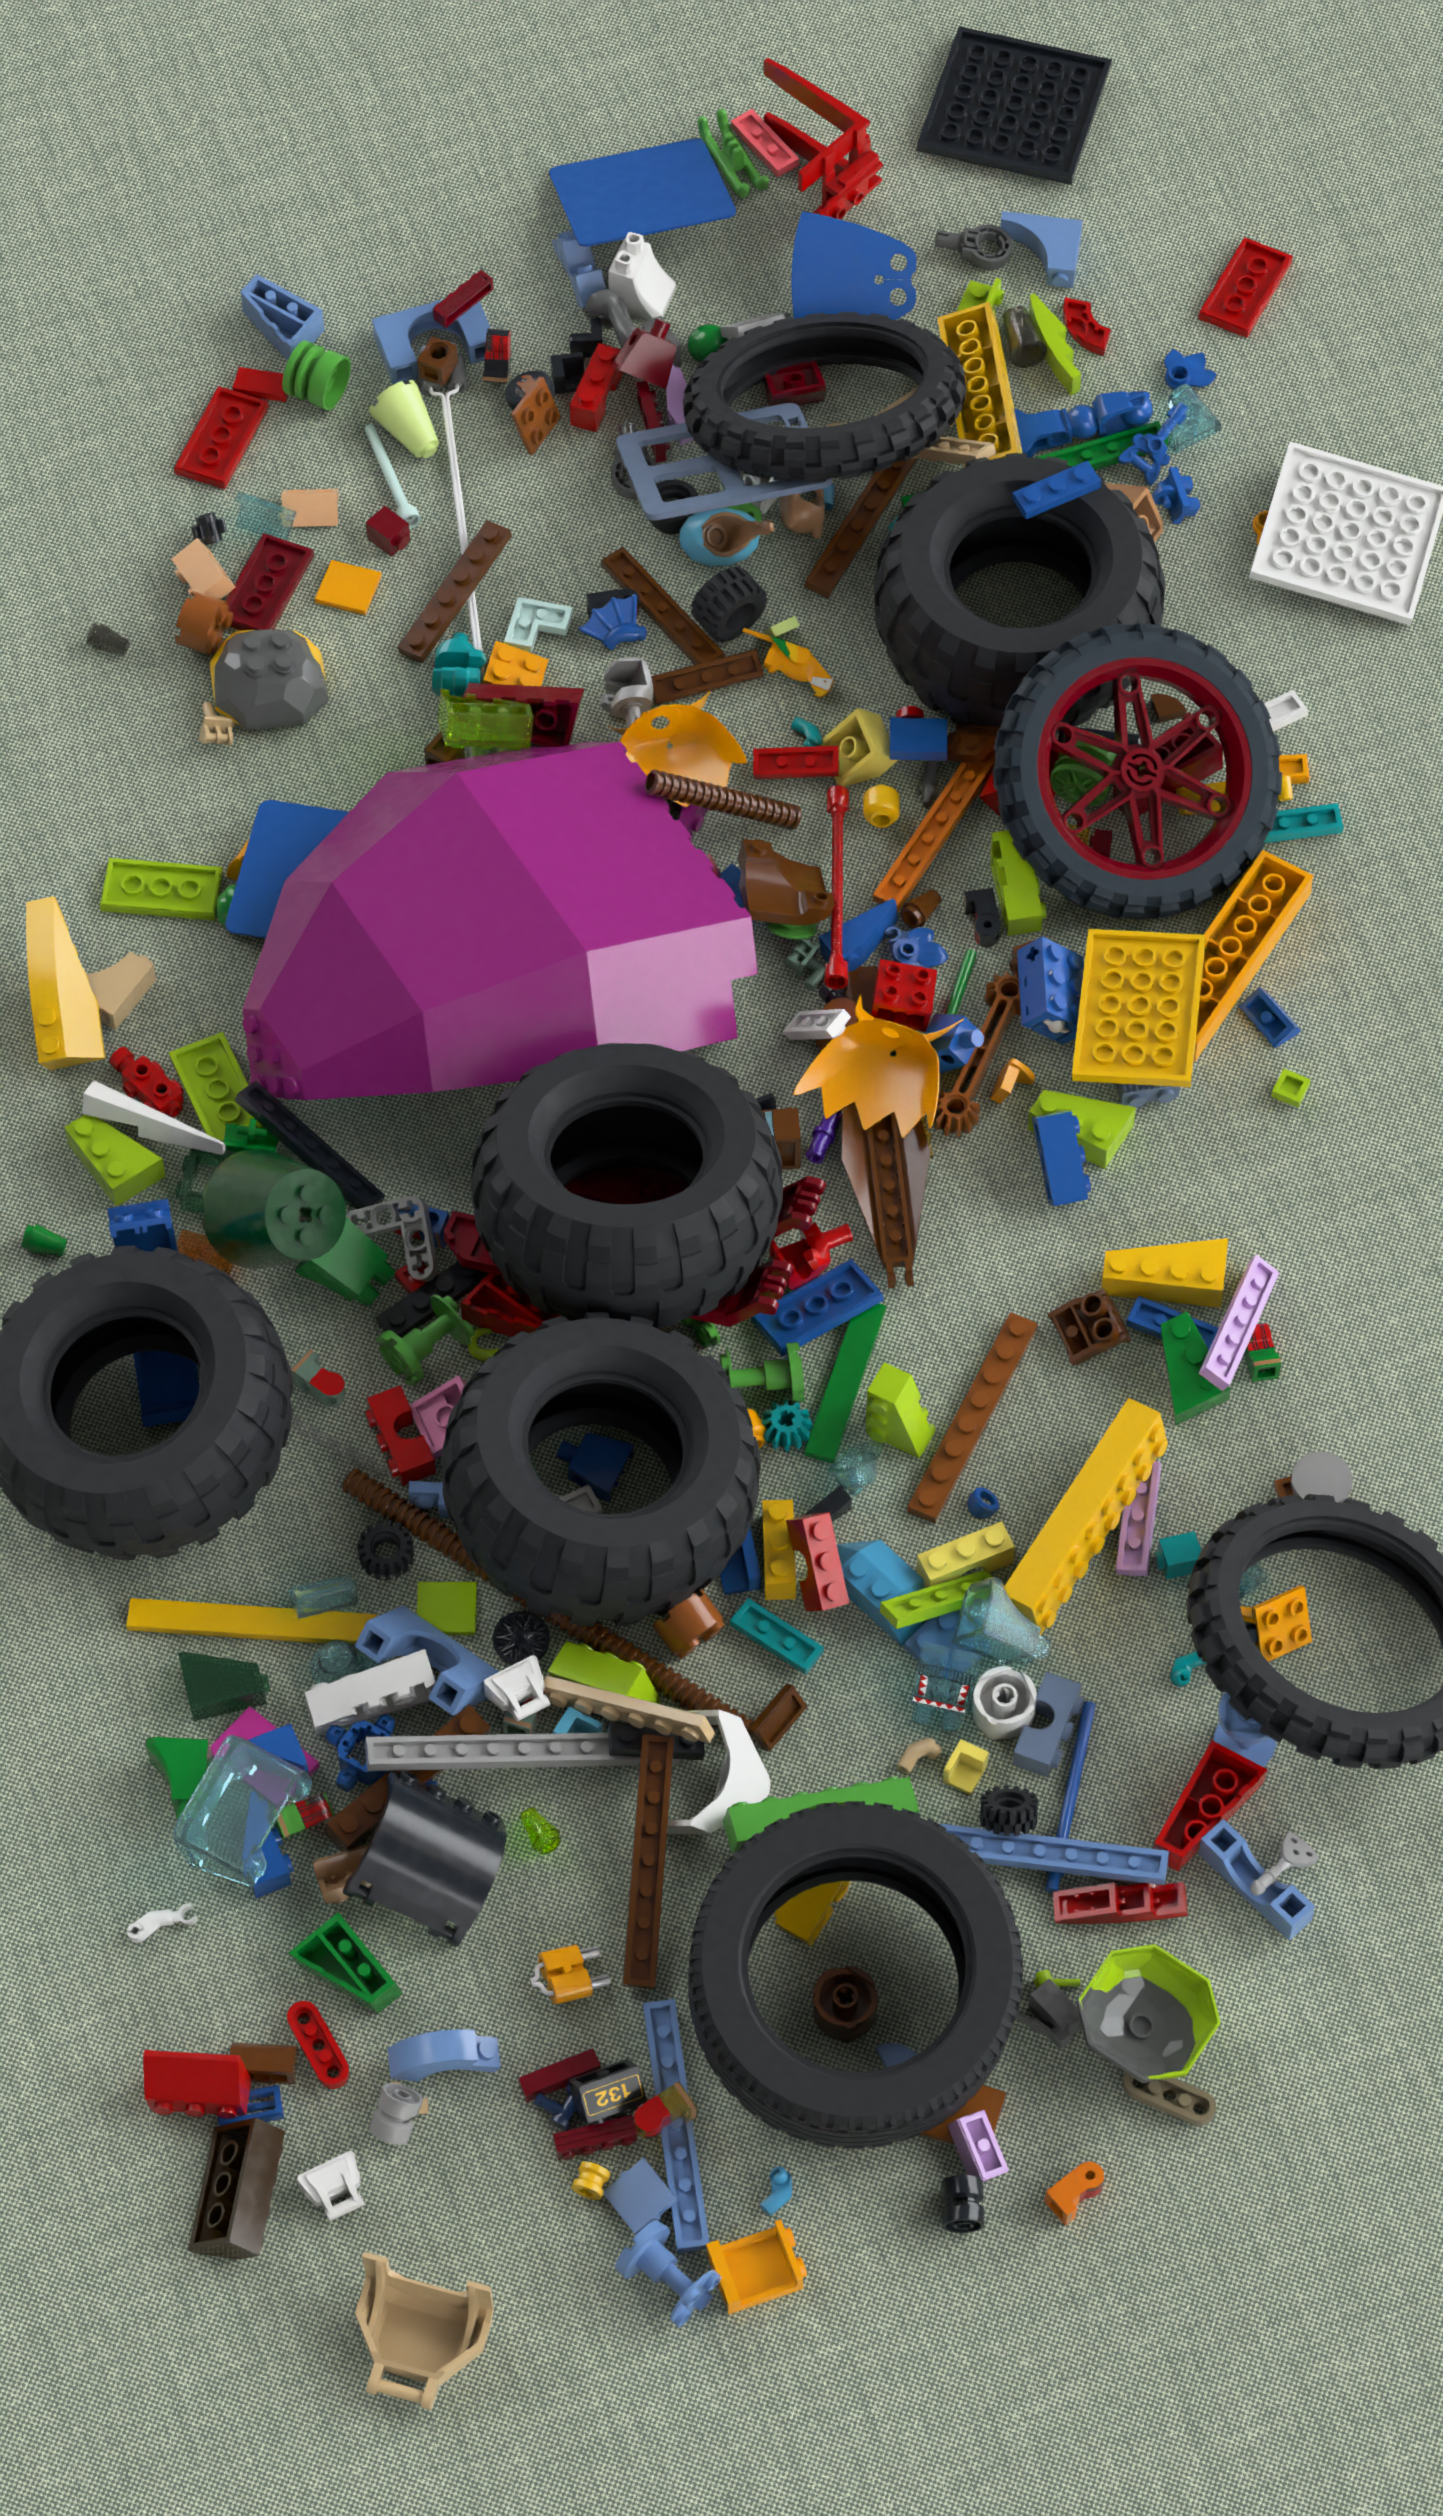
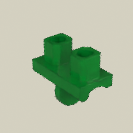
[223,1118,278,1157]

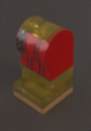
[634,2081,697,2139]

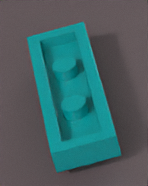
[1263,803,1344,844]
[730,1598,824,1675]

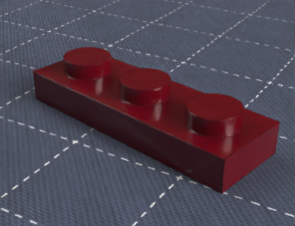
[636,381,670,463]

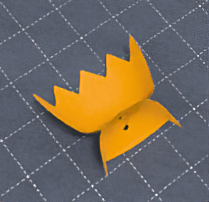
[608,691,747,808]
[793,994,964,1138]

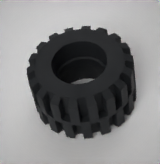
[691,566,767,642]

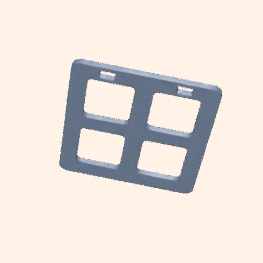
[616,403,832,521]

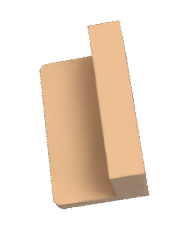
[281,489,339,527]

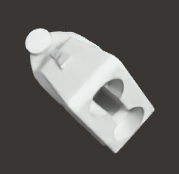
[484,1655,550,1722]
[297,2151,365,2222]

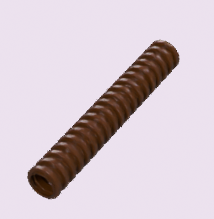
[645,769,802,830]

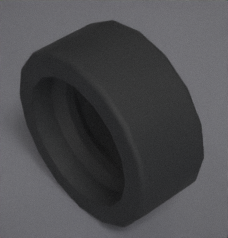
[649,479,699,534]

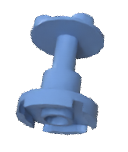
[1214,1692,1276,1767]
[615,2220,722,2328]

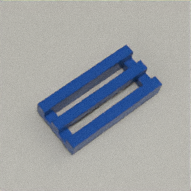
[218,2085,284,2126]

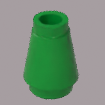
[21,1224,68,1256]

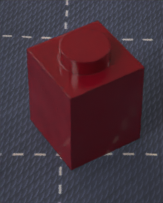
[366,506,411,557]

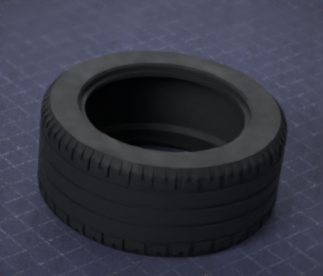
[688,1801,1023,2149]

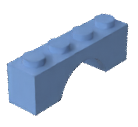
[1198,1819,1315,1941]

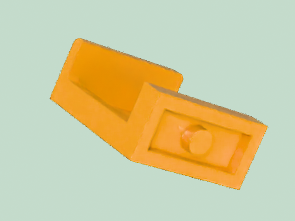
[706,2219,807,2315]

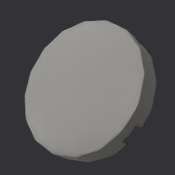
[1291,1451,1353,1503]

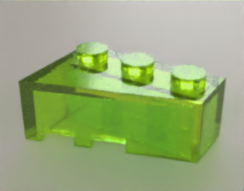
[437,689,534,750]

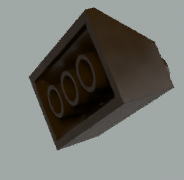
[188,2118,285,2260]

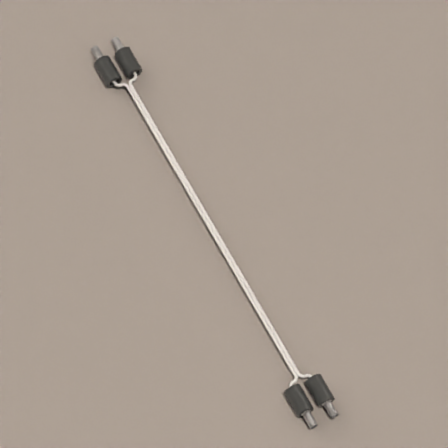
[417,343,516,758]

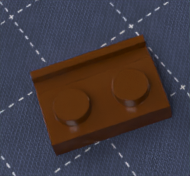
[947,724,1000,764]

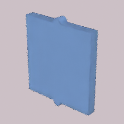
[604,2157,678,2235]

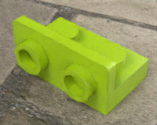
[956,278,1005,315]

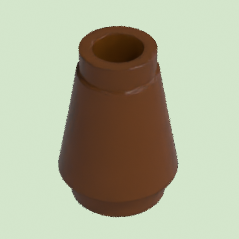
[901,889,942,928]

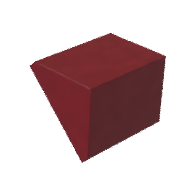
[764,361,827,407]

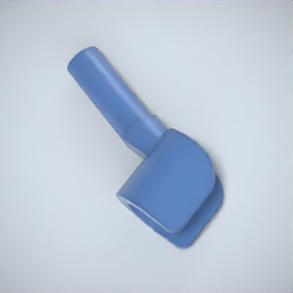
[884,926,924,948]

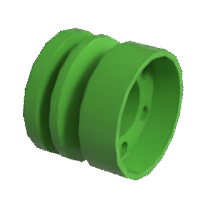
[282,340,351,410]
[1050,732,1117,807]

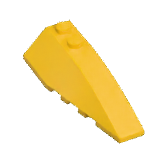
[26,896,106,1071]

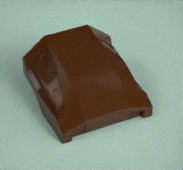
[1047,1288,1131,1366]

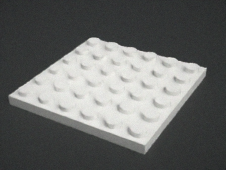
[1249,441,1443,626]

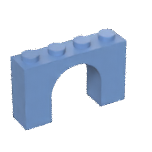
[372,300,490,385]
[354,1605,499,1715]

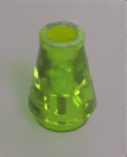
[520,1807,561,1854]

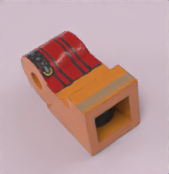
[1044,2161,1104,2226]

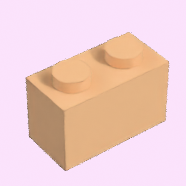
[172,538,236,600]

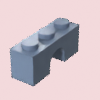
[1012,1672,1085,1778]

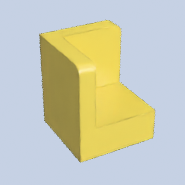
[943,1739,989,1795]

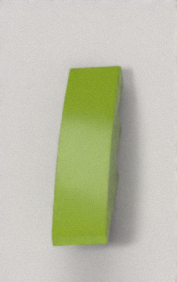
[1029,293,1081,396]

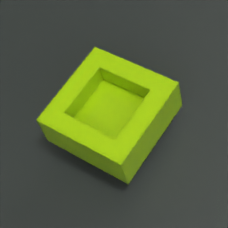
[1271,1068,1311,1108]

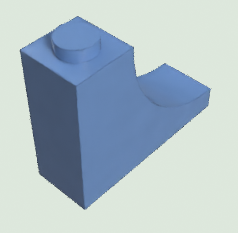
[1001,211,1083,288]

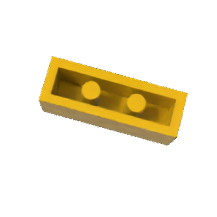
[762,1499,796,1600]

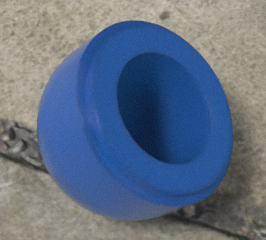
[967,1487,999,1519]

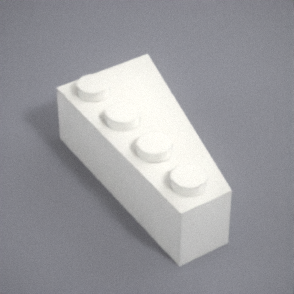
[305,1649,436,1735]

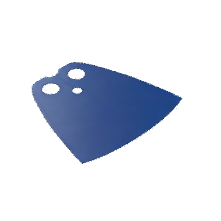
[791,211,916,320]

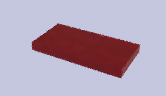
[225,533,315,631]

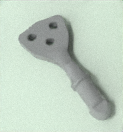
[1250,1832,1319,1895]

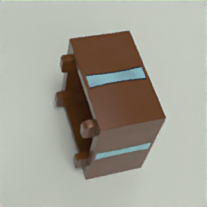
[761,1107,801,1170]

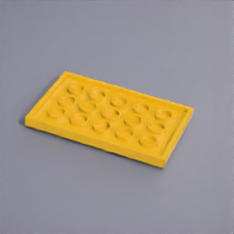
[1072,929,1206,1087]

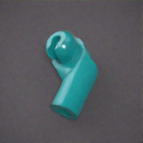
[791,716,823,747]
[1170,1651,1207,1687]

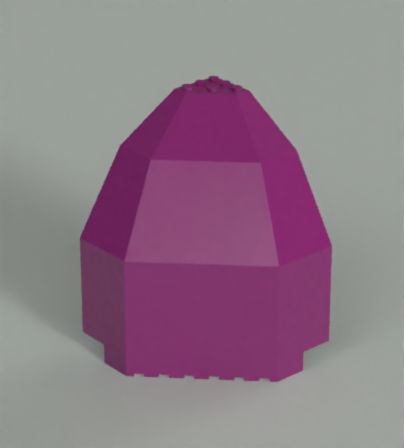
[242,742,758,1100]

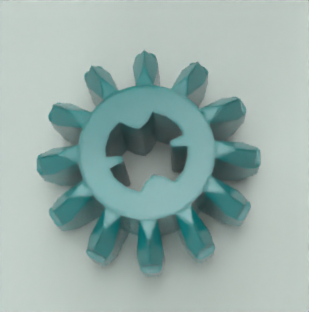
[762,1399,812,1452]

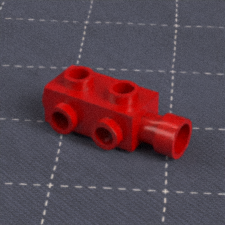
[109,1047,184,1118]

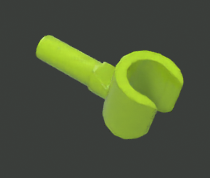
[1033,1970,1081,1989]

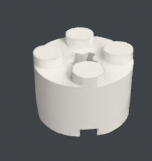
[972,1666,1037,1740]

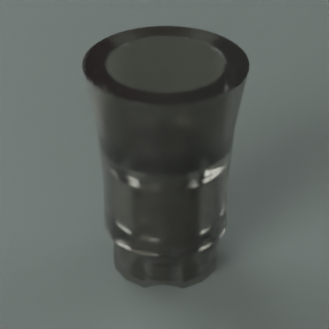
[1003,306,1047,368]

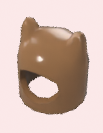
[779,489,825,539]

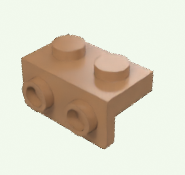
[312,1843,371,1904]

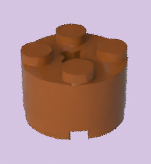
[175,591,233,655]
[652,1589,725,1660]

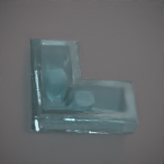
[1167,384,1221,454]

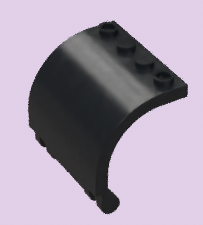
[342,1770,507,1947]

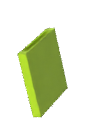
[417,1582,477,1635]

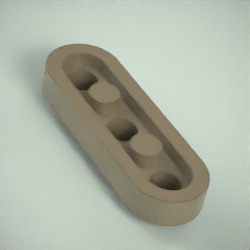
[1123,2072,1216,2126]

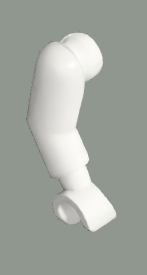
[127,1903,198,1943]

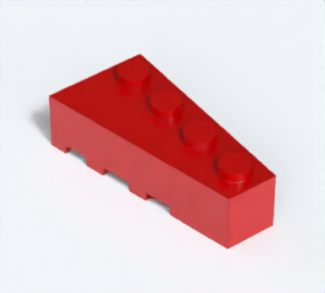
[1152,1740,1268,1871]

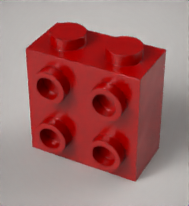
[870,959,937,1032]

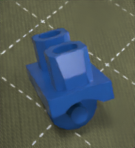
[1152,467,1201,524]

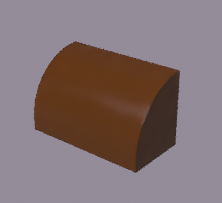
[229,2042,299,2085]

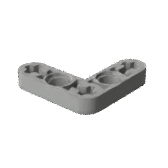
[346,1196,438,1282]

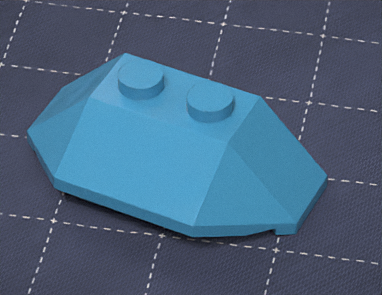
[837,1540,924,1647]

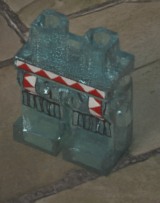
[910,1641,983,1732]

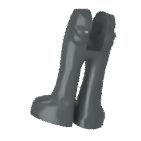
[586,290,636,348]

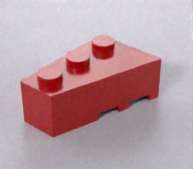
[461,1273,568,1337]

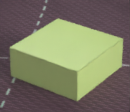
[764,616,800,638]

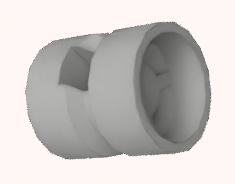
[369,2083,423,2145]

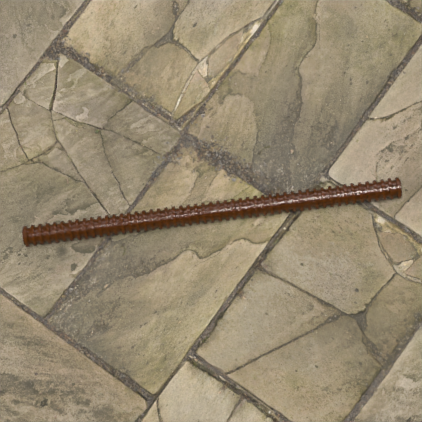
[342,1468,754,1736]

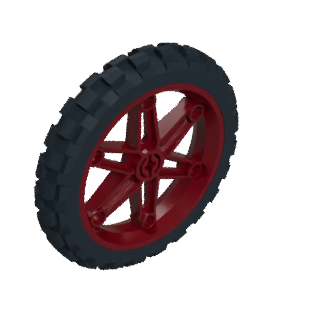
[993,623,1282,920]

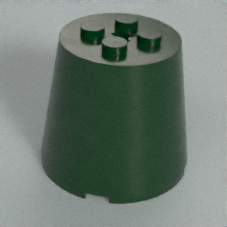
[202,1149,346,1269]

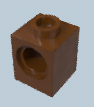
[417,336,458,386]
[424,730,465,765]

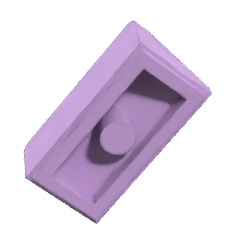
[948,2110,1009,2182]

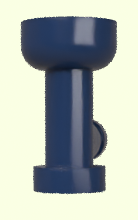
[534,2083,575,2131]

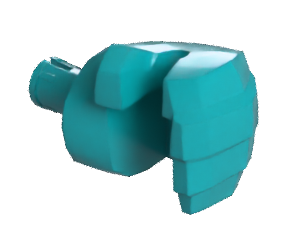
[431,632,486,701]

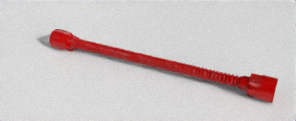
[825,785,849,990]

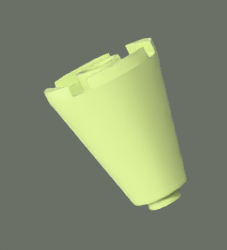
[369,380,439,459]

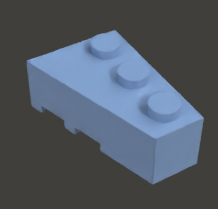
[240,274,325,361]

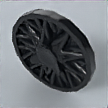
[492,1611,550,1665]

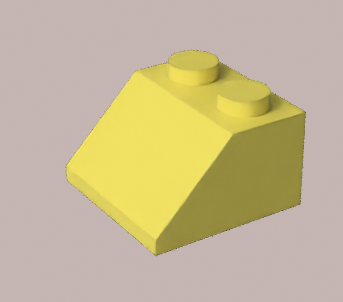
[821,708,898,787]

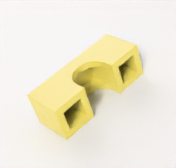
[916,1521,1015,1588]

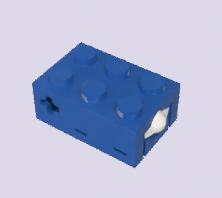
[1017,936,1084,1045]

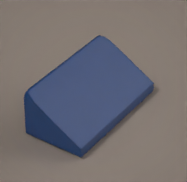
[1238,987,1302,1048]

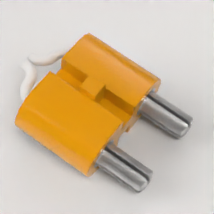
[531,1944,610,2005]

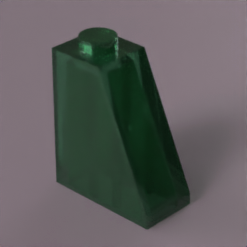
[178,1652,271,1721]

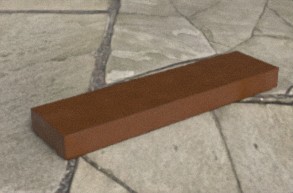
[651,649,764,706]

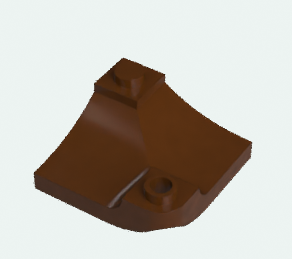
[737,839,834,925]

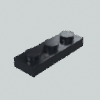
[608,1722,705,1760]

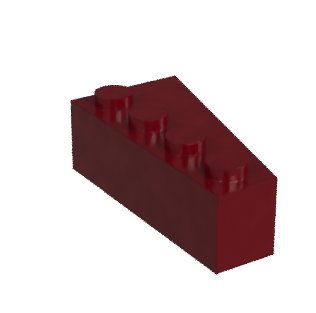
[457,683,585,747]
[1113,712,1223,816]

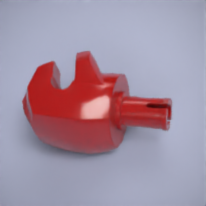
[768,1222,853,1290]

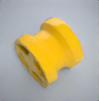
[571,2161,611,2200]

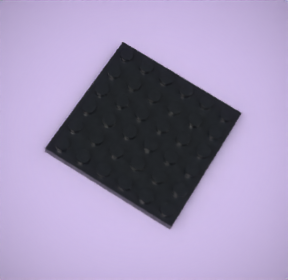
[917,26,1112,185]

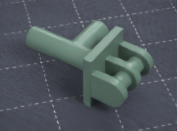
[784,938,825,991]

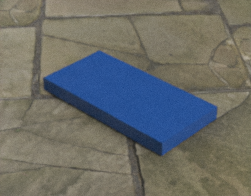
[750,1259,884,1357]

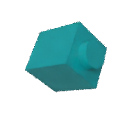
[1154,1531,1201,1580]

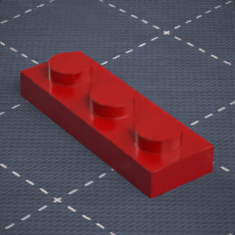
[753,746,839,779]

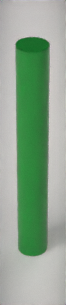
[945,949,977,1015]

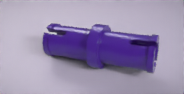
[805,1110,843,1164]

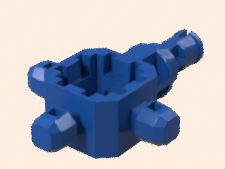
[325,1714,438,1792]

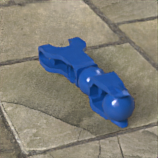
[1014,391,1153,458]

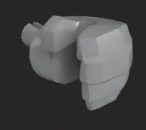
[600,657,654,728]

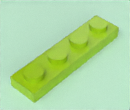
[880,1570,1002,1629]

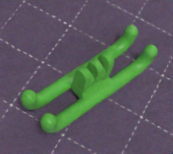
[697,108,769,199]

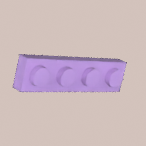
[1116,1461,1161,1576]

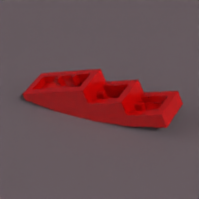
[1053,1882,1188,1924]

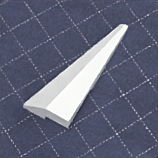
[83,1080,226,1155]

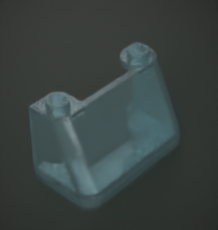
[173,1735,313,1887]

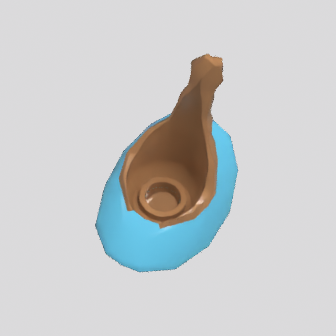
[679,507,775,567]

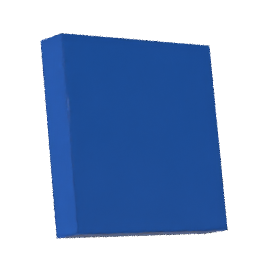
[890,717,947,761]

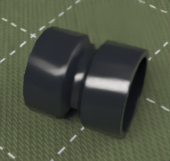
[941,2175,985,2233]

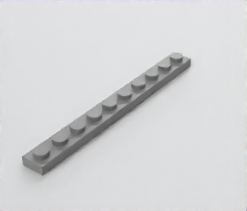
[365,1733,681,1771]

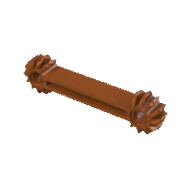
[934,970,1021,1138]

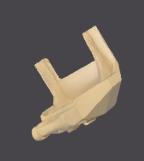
[355,2252,494,2410]

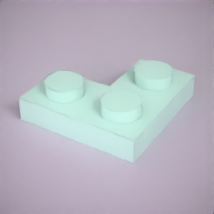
[504,597,573,653]

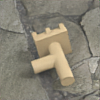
[198,701,236,746]

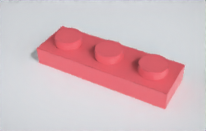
[731,109,799,177]

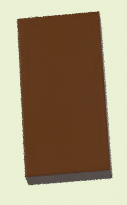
[748,1683,808,1752]

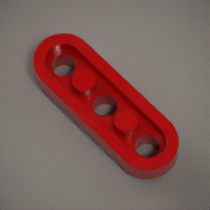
[287,2001,350,2089]

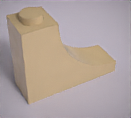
[87,952,156,1030]

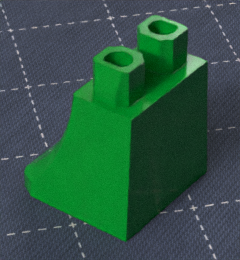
[294,1217,396,1307]
[145,1737,214,1834]

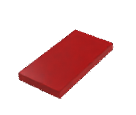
[1198,237,1293,338]
[174,386,269,489]

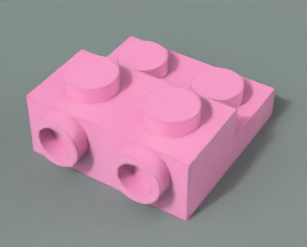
[410,1375,467,1459]

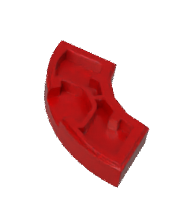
[1063,297,1111,356]

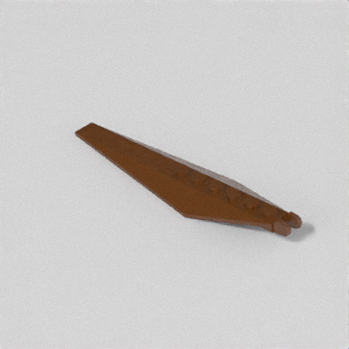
[841,966,930,1289]

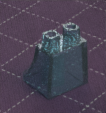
[952,1577,1051,1665]

